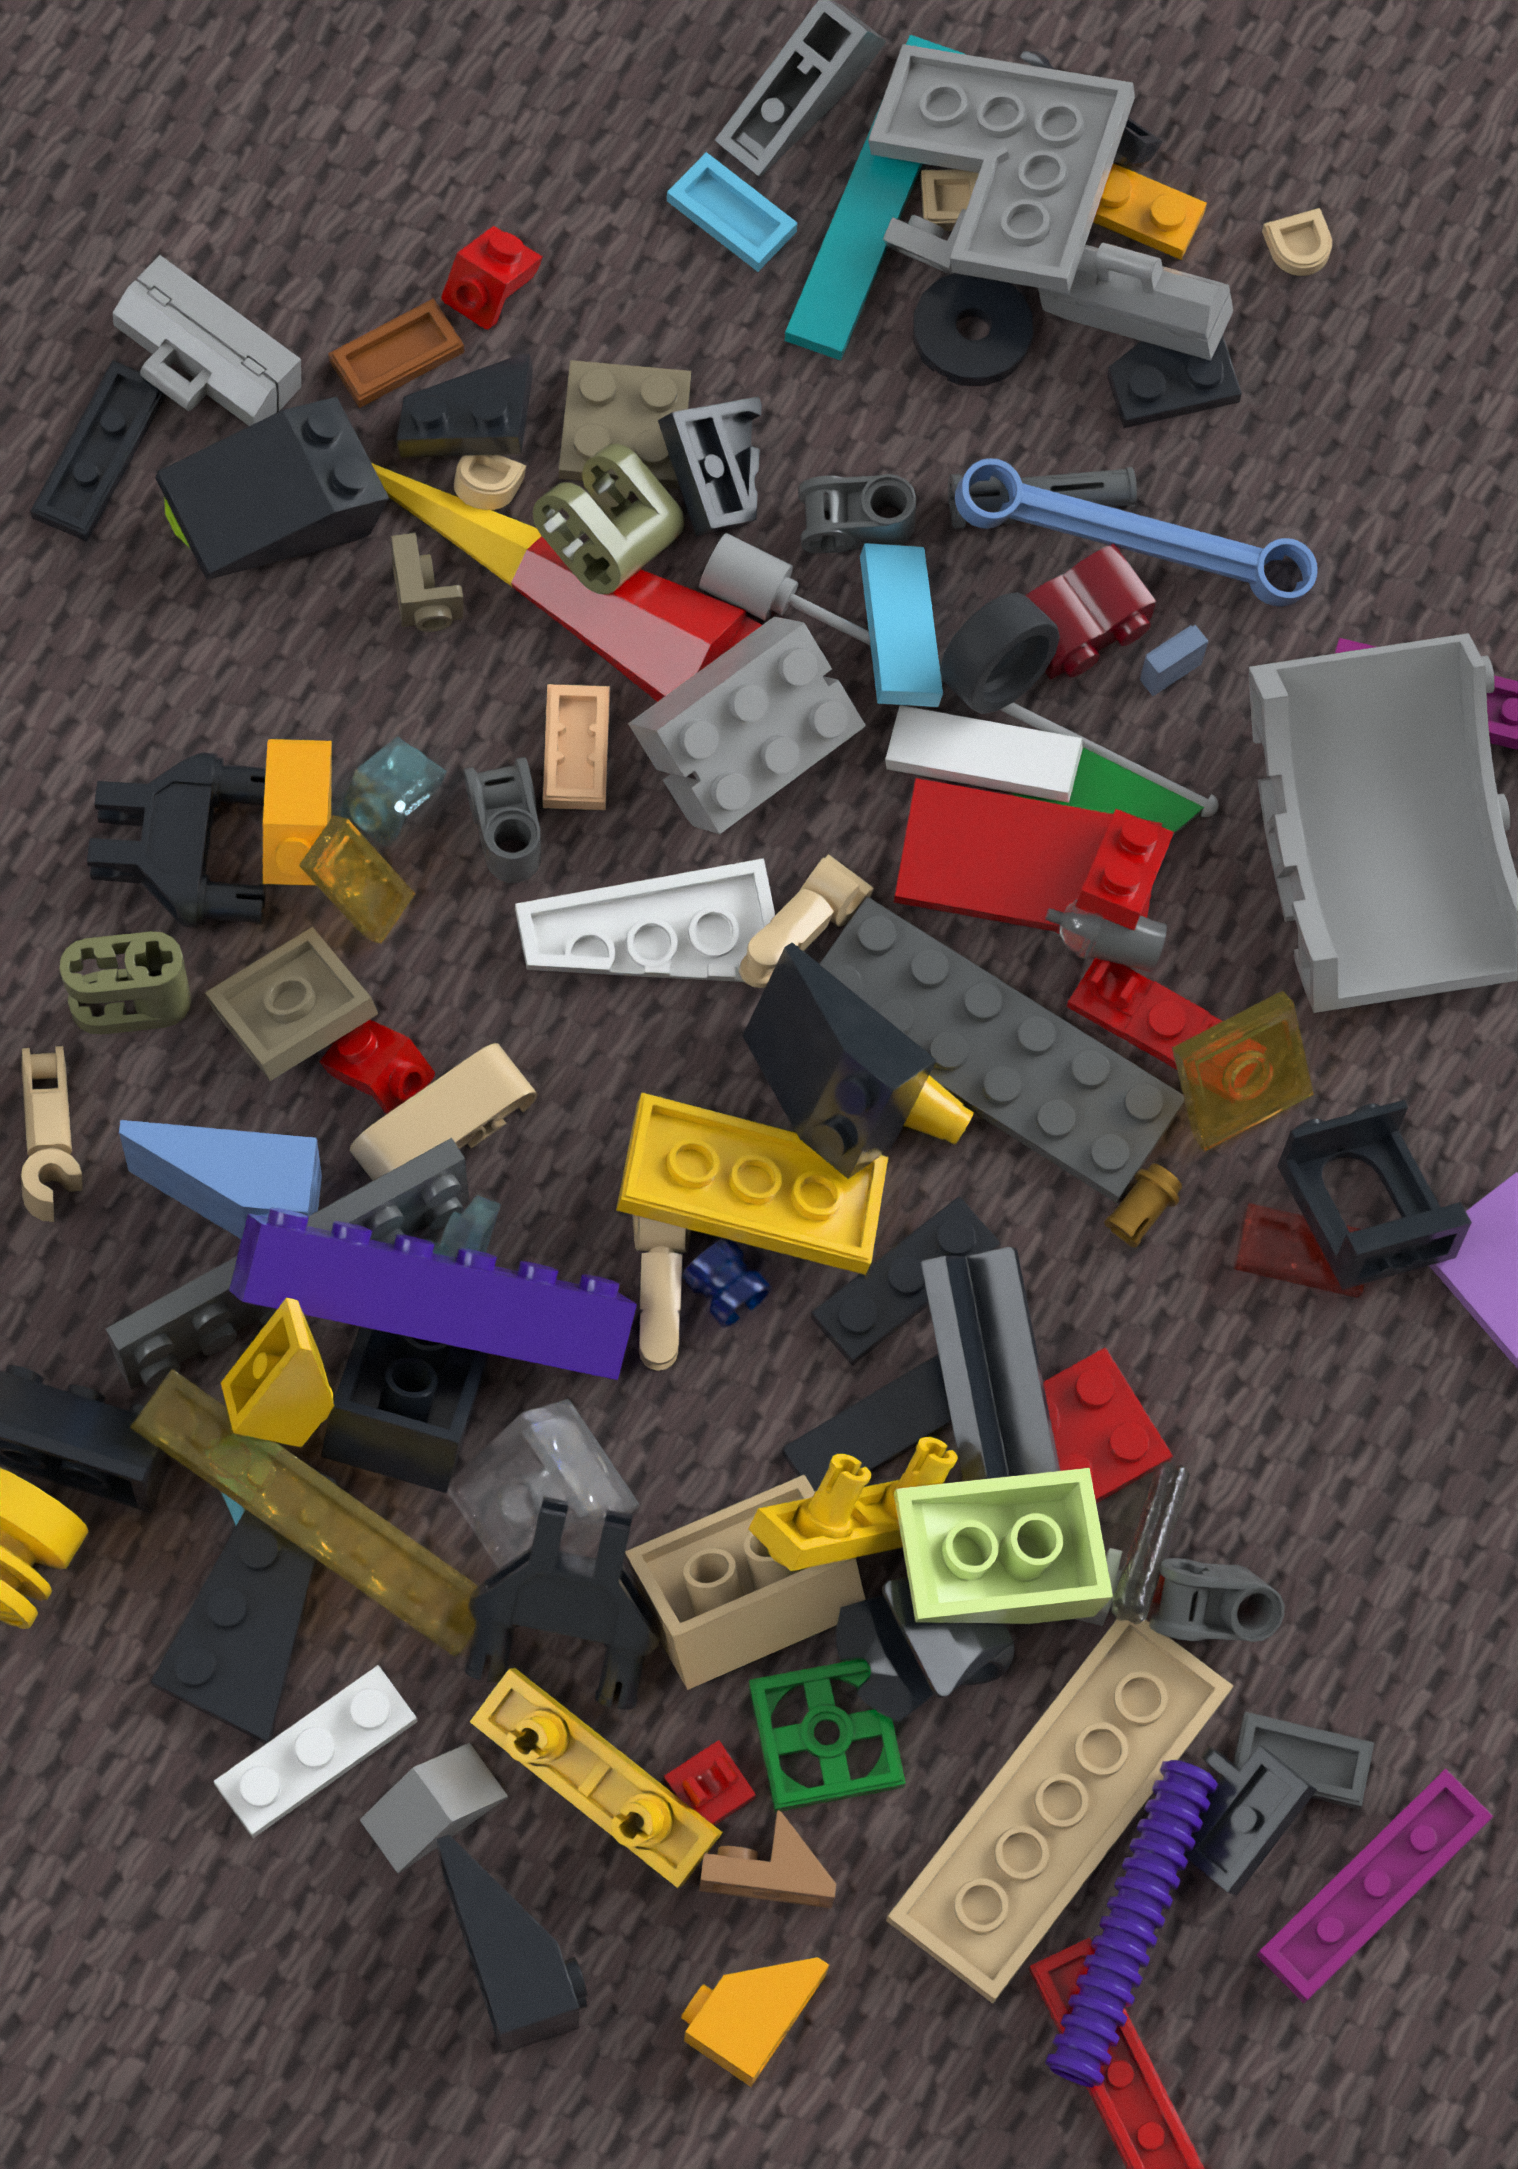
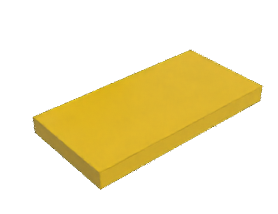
[616,1093,888,1275]

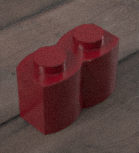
[1025,544,1156,680]

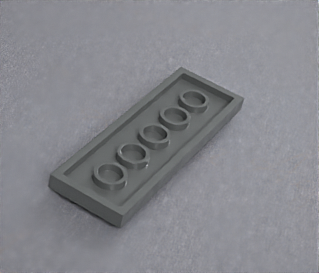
[820,897,1187,1203]
[106,1138,470,1390]

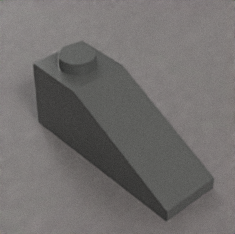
[715,0,887,177]

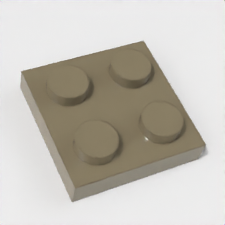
[559,360,691,489]
[205,927,378,1081]

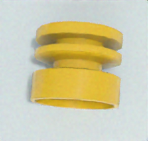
[0,1468,88,1629]

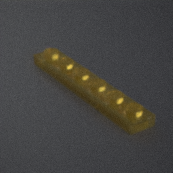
[130,1369,478,1657]

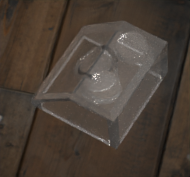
[448,1399,640,1569]

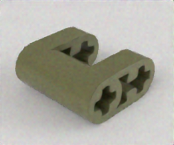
[533,444,685,594]
[59,931,191,1035]

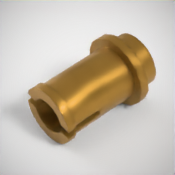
[1104,1163,1182,1248]

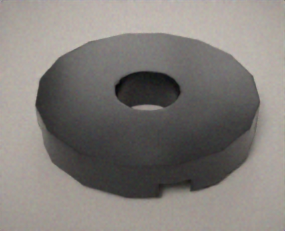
[913,273,1033,386]

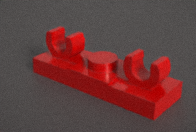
[1067,958,1264,1101]

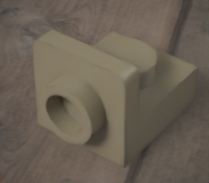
[391,533,463,632]

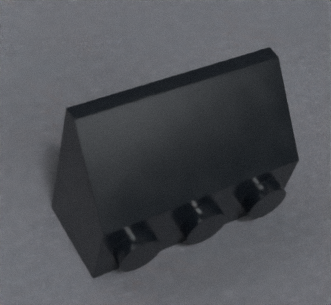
[0,1365,178,1513]

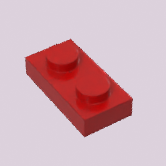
[1075,809,1174,931]

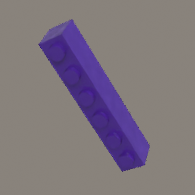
[229,1207,637,1380]

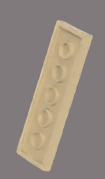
[886,1606,1233,2003]

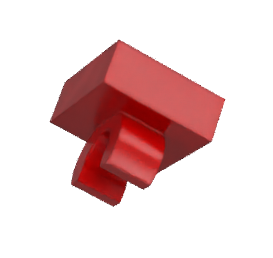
[663,1740,756,1826]

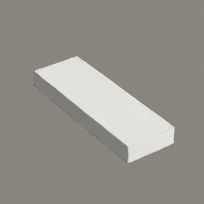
[885,705,1083,803]

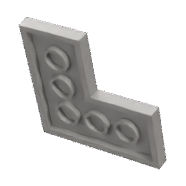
[868,44,1135,293]

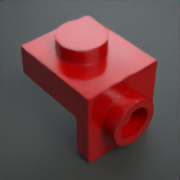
[441,226,543,330]
[319,1019,435,1115]

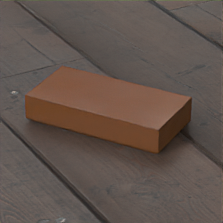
[328,298,464,408]

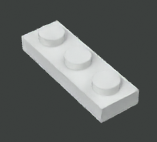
[214,1665,417,1838]

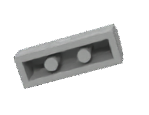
[1038,243,1233,361]
[113,255,301,426]

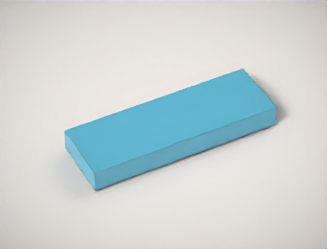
[860,543,943,707]

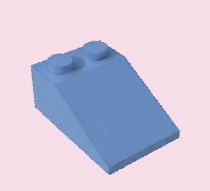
[119,1120,322,1239]

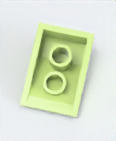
[894,1468,1113,1624]

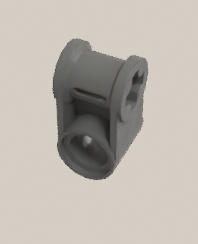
[798,474,916,553]
[463,757,541,883]
[1149,1558,1284,1642]

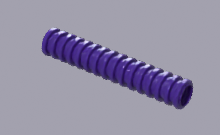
[1045,1760,1218,2088]

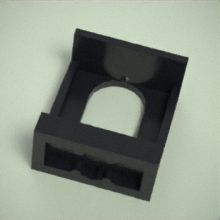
[1277,1100,1472,1290]

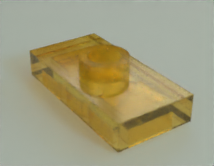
[299,815,415,944]

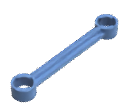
[955,458,1317,606]

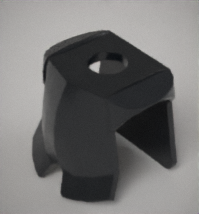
[836,1576,1014,1722]

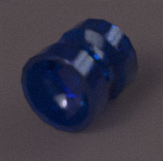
[682,1238,772,1328]

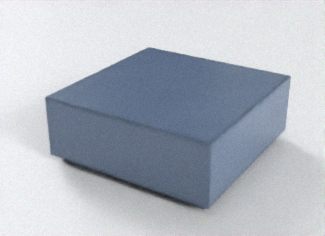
[1140,625,1208,696]

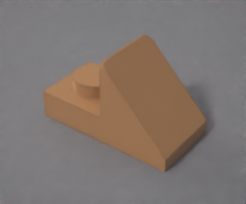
[699,1810,836,1908]

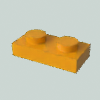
[1093,163,1207,260]

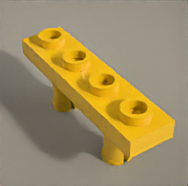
[748,1437,958,1571]
[470,1668,723,1888]

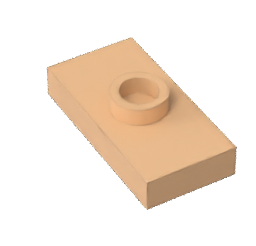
[543,684,610,810]

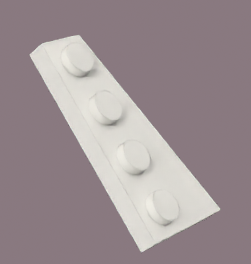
[515,858,775,982]

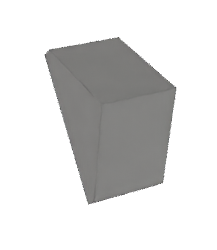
[360,1743,508,1875]

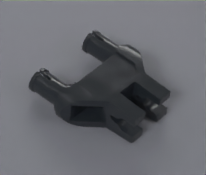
[87,752,266,928]
[464,1496,660,1710]

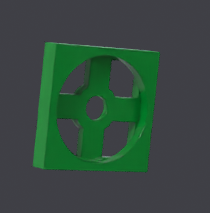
[748,1659,906,1813]

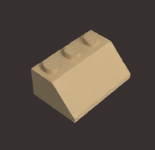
[625,1475,866,1690]

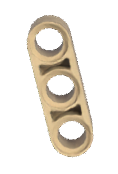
[350,1043,538,1181]

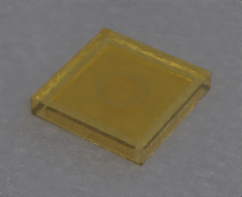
[1172,991,1314,1151]

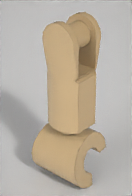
[739,854,874,988]
[21,1046,82,1222]
[632,1215,691,1371]

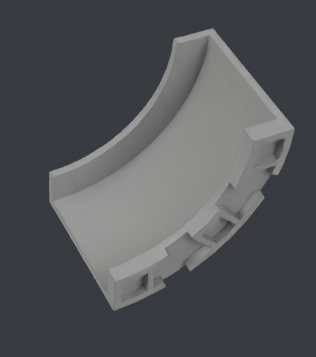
[1249,633,1518,1013]

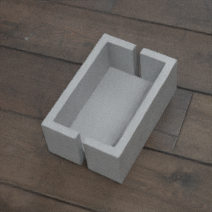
[628,617,866,834]

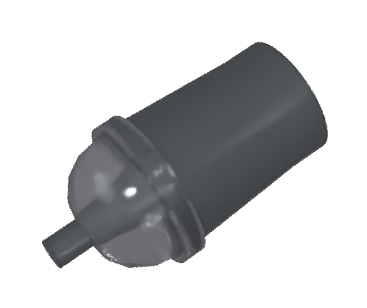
[1045,899,1167,972]

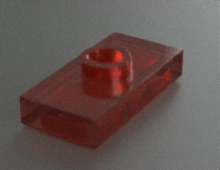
[1234,1203,1364,1298]

